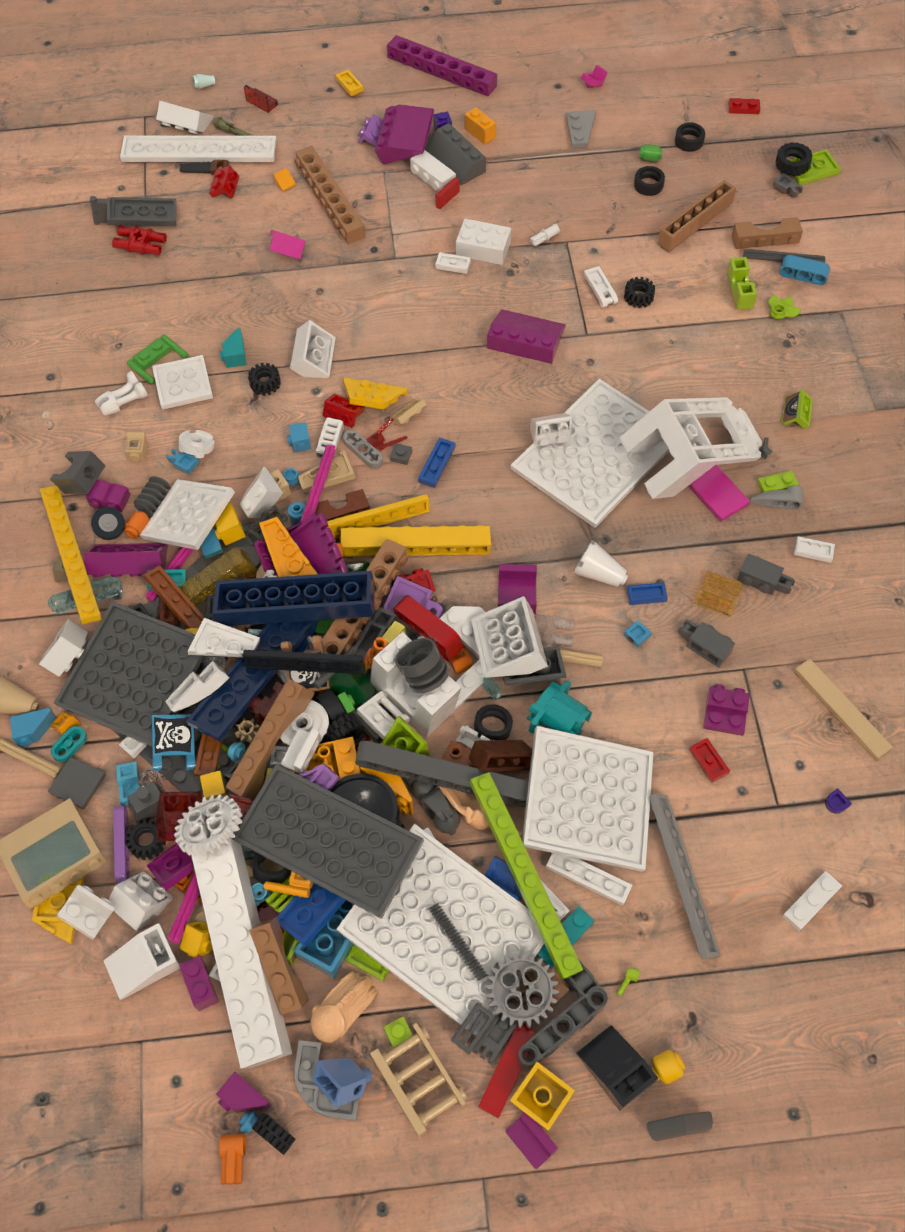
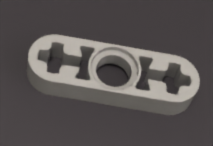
[343,430,383,469]

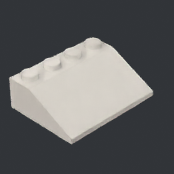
[471,596,548,678]

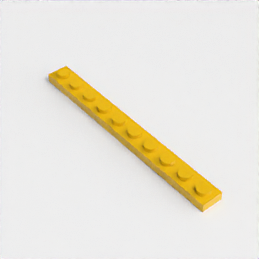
[40,485,101,624]

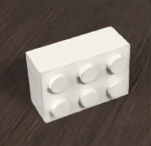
[456,219,511,265]

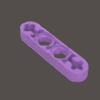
[113,805,130,884]

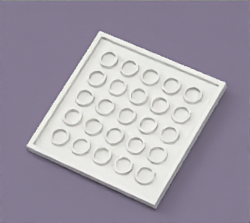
[522,726,653,872]

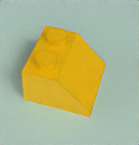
[510,1062,575,1131]

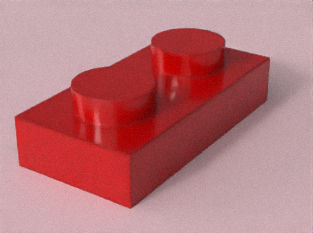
[728,98,760,114]
[689,738,730,783]

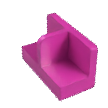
[269,230,305,259]

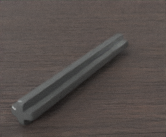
[743,249,825,263]

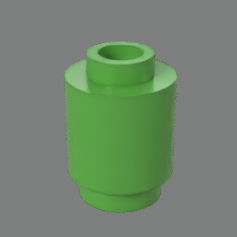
[639,144,663,162]

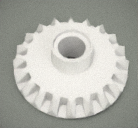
[280,700,329,746]

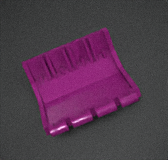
[254,513,349,577]

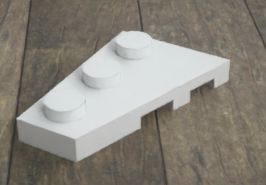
[188,618,260,657]

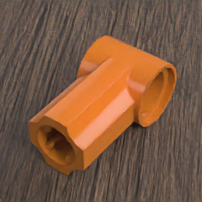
[219,1134,246,1185]

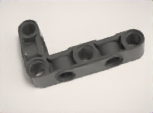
[517,959,608,1070]

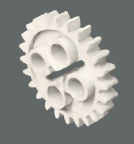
[174,794,243,857]

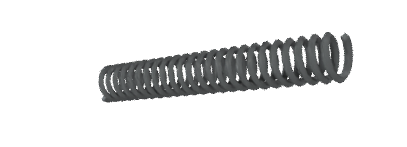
[428,903,488,981]

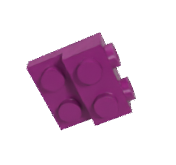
[703,685,750,736]

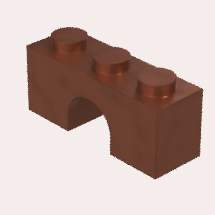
[315,489,370,521]

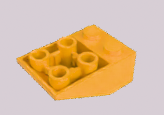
[296,737,361,780]
[360,767,414,817]

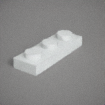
[783,871,842,931]

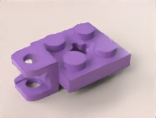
[383,576,444,620]

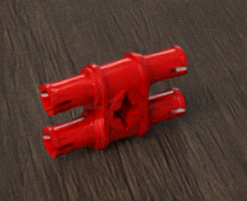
[112,225,167,255]

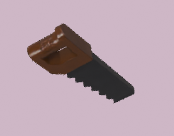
[179,160,229,175]

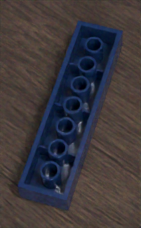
[213,571,375,626]

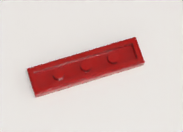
[478,1024,537,1119]

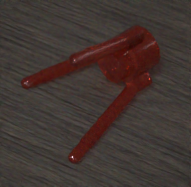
[366,418,408,451]

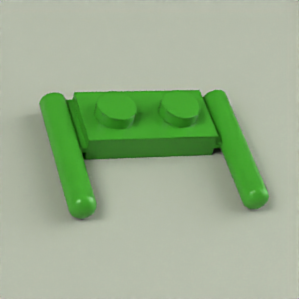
[127,334,189,384]

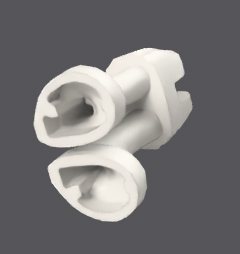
[94,371,148,416]

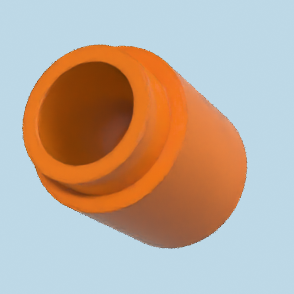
[124,511,149,539]

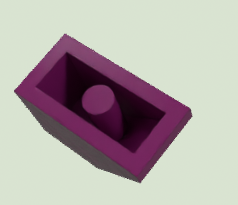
[216,1072,271,1113]

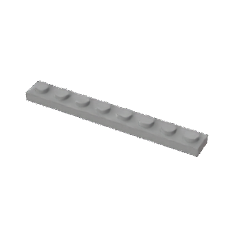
[649,793,721,959]

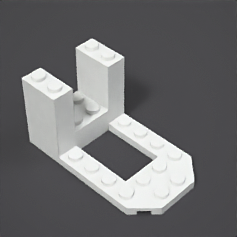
[620,397,762,499]
[371,606,490,738]

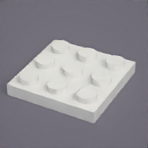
[152,355,213,410]

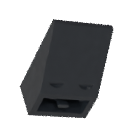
[576,1025,658,1111]

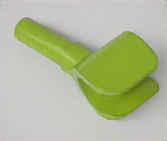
[616,968,640,996]

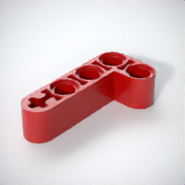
[393,595,463,662]

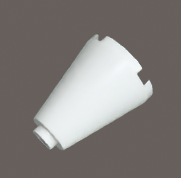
[573,540,628,587]

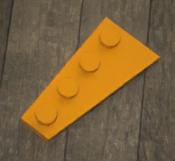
[259,517,318,577]

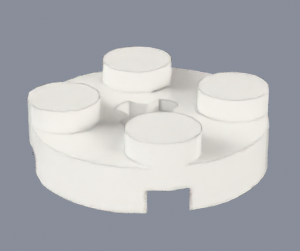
[179,430,215,458]

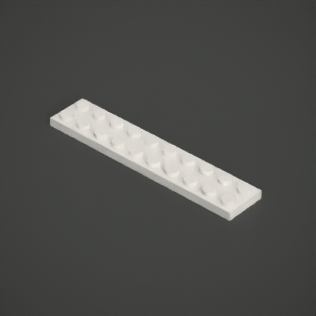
[120,135,277,162]

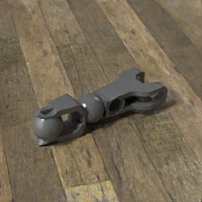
[375,742,460,836]

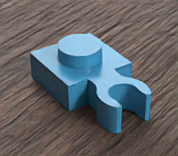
[166,449,200,475]

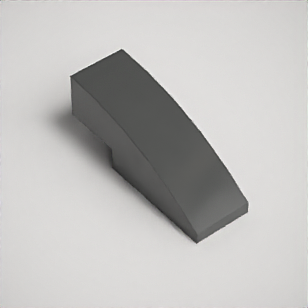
[355,607,398,660]

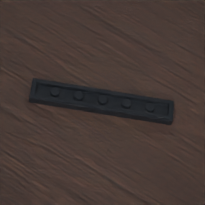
[243,650,365,674]

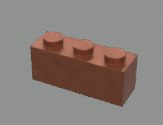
[468,740,532,772]

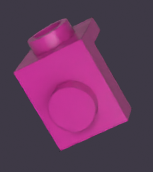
[581,65,607,88]

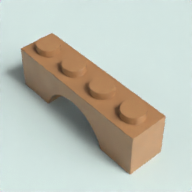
[732,217,803,249]
[249,917,308,1015]

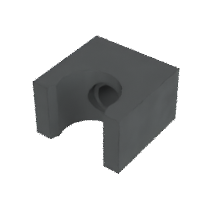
[50,451,105,494]

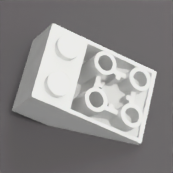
[104,923,180,1000]

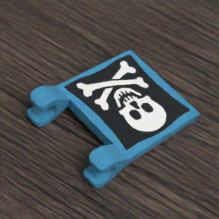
[152,714,195,771]

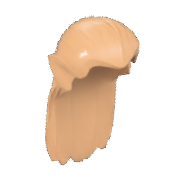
[438,786,490,830]
[310,971,377,1043]

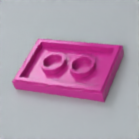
[689,465,750,522]

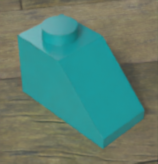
[220,328,247,368]

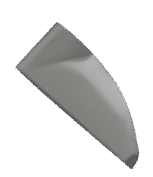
[750,485,803,510]

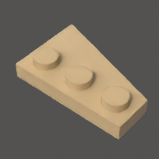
[298,450,355,494]

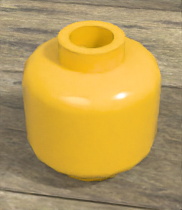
[651,1049,686,1085]

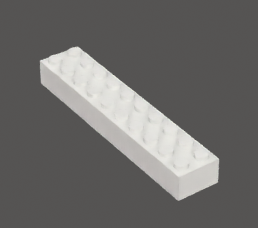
[191,837,292,1069]

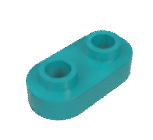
[51,726,87,763]

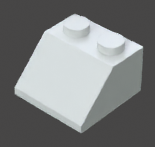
[239,467,283,519]

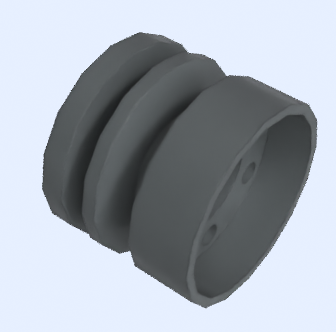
[395,638,449,693]

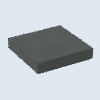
[48,757,106,810]

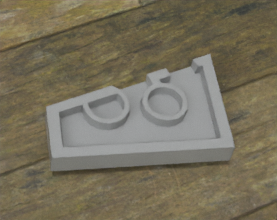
[566,110,596,149]

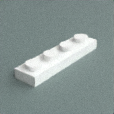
[546,853,633,906]

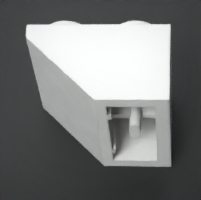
[530,413,572,446]
[109,871,174,931]

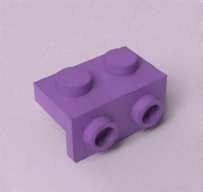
[358,114,383,147]

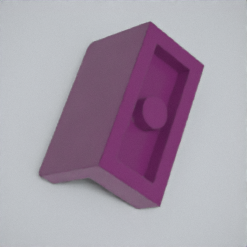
[506,1112,558,1169]

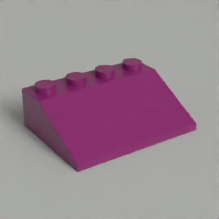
[374,104,434,165]
[487,309,566,364]

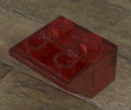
[156,791,203,841]

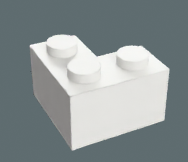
[39,619,88,677]

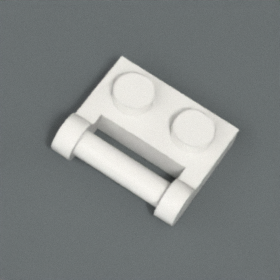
[356,691,410,740]

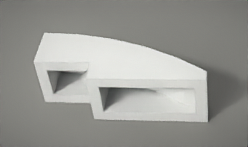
[165,661,230,712]

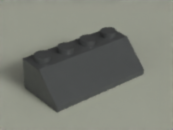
[425,123,486,185]

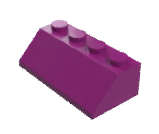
[84,543,168,577]

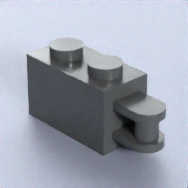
[737,553,795,595]
[678,620,735,668]

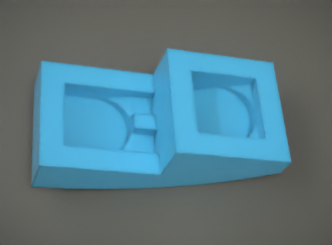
[116,761,141,806]

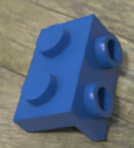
[484,856,522,901]

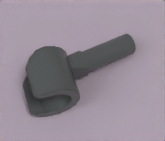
[759,437,772,459]

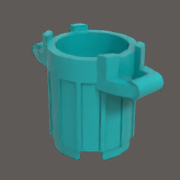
[527,680,592,735]

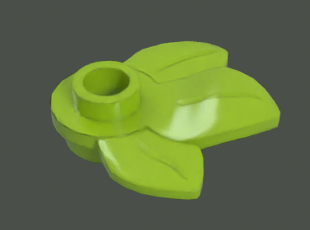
[768,295,801,319]

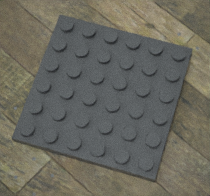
[53,601,205,747]

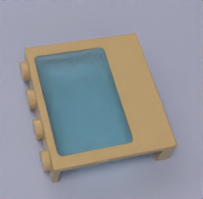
[0,798,107,909]

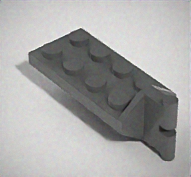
[90,196,177,226]

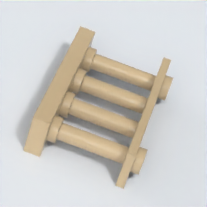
[370,1023,467,1138]

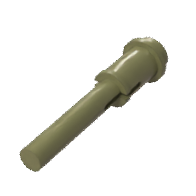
[213,117,254,136]

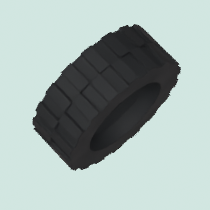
[775,142,813,176]

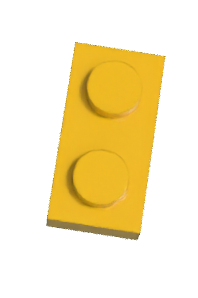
[336,70,364,96]

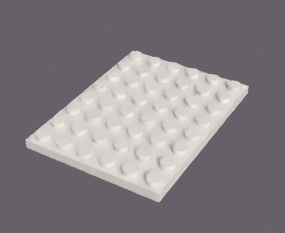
[510,379,669,528]
[336,824,544,1039]

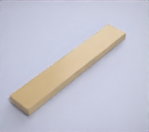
[794,659,893,761]

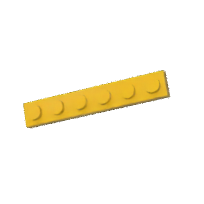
[327,494,430,538]

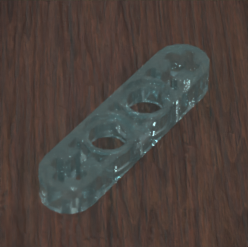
[48,577,123,614]

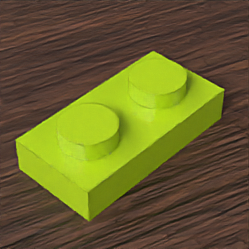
[757,470,799,493]

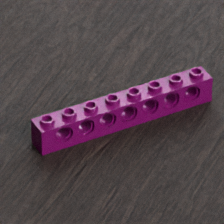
[387,35,497,96]

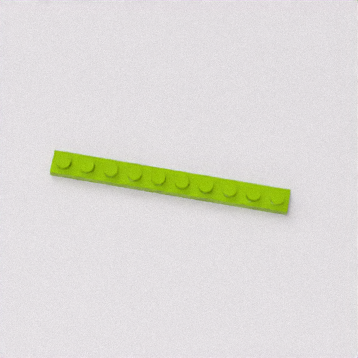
[469,772,583,980]

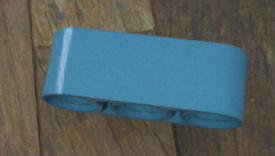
[780,255,830,285]

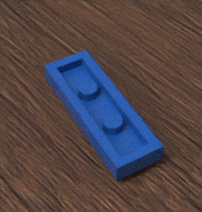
[418,437,456,488]

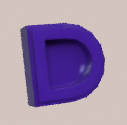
[825,788,852,814]

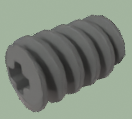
[134,476,171,518]

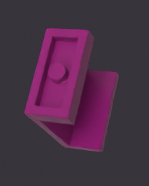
[498,564,537,614]

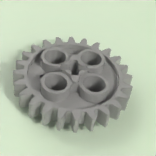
[486,952,559,1029]

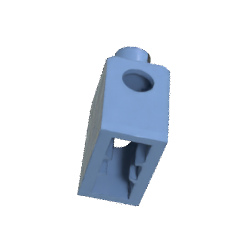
[312,1058,372,1107]

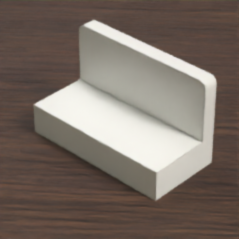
[281,729,322,774]

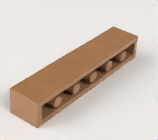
[658,180,736,252]

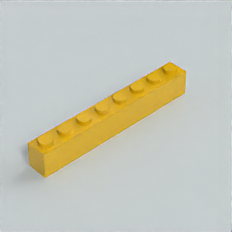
[341,525,491,557]

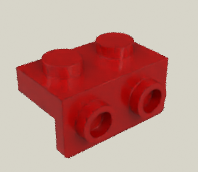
[209,165,239,199]

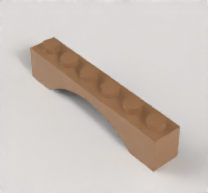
[226,678,315,801]

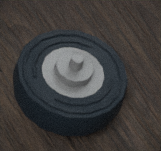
[91,507,125,540]

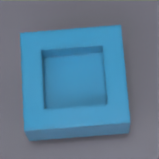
[624,620,652,648]

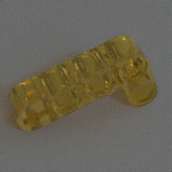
[180,548,258,605]

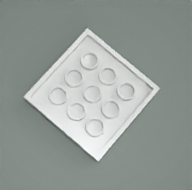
[140,479,235,550]

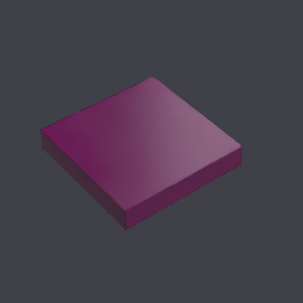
[147,843,195,891]

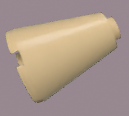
[0,675,40,715]

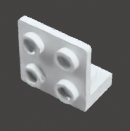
[56,885,115,940]

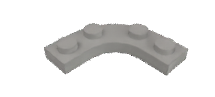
[295,1040,360,1121]

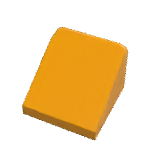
[274,168,296,192]
[50,711,81,736]

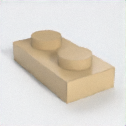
[390,398,427,425]

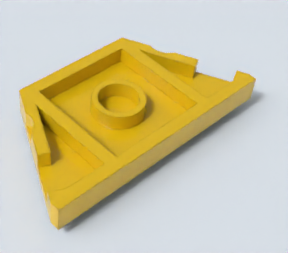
[343,377,408,410]
[32,868,86,944]

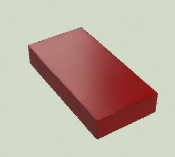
[435,177,460,209]

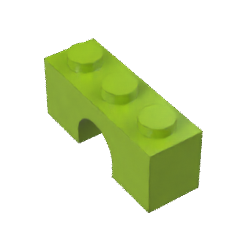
[727,257,757,310]

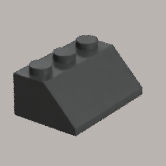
[503,646,566,685]

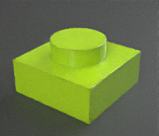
[383,1016,413,1048]

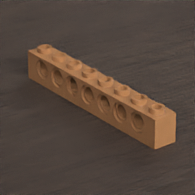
[294,146,366,244]
[323,539,409,654]

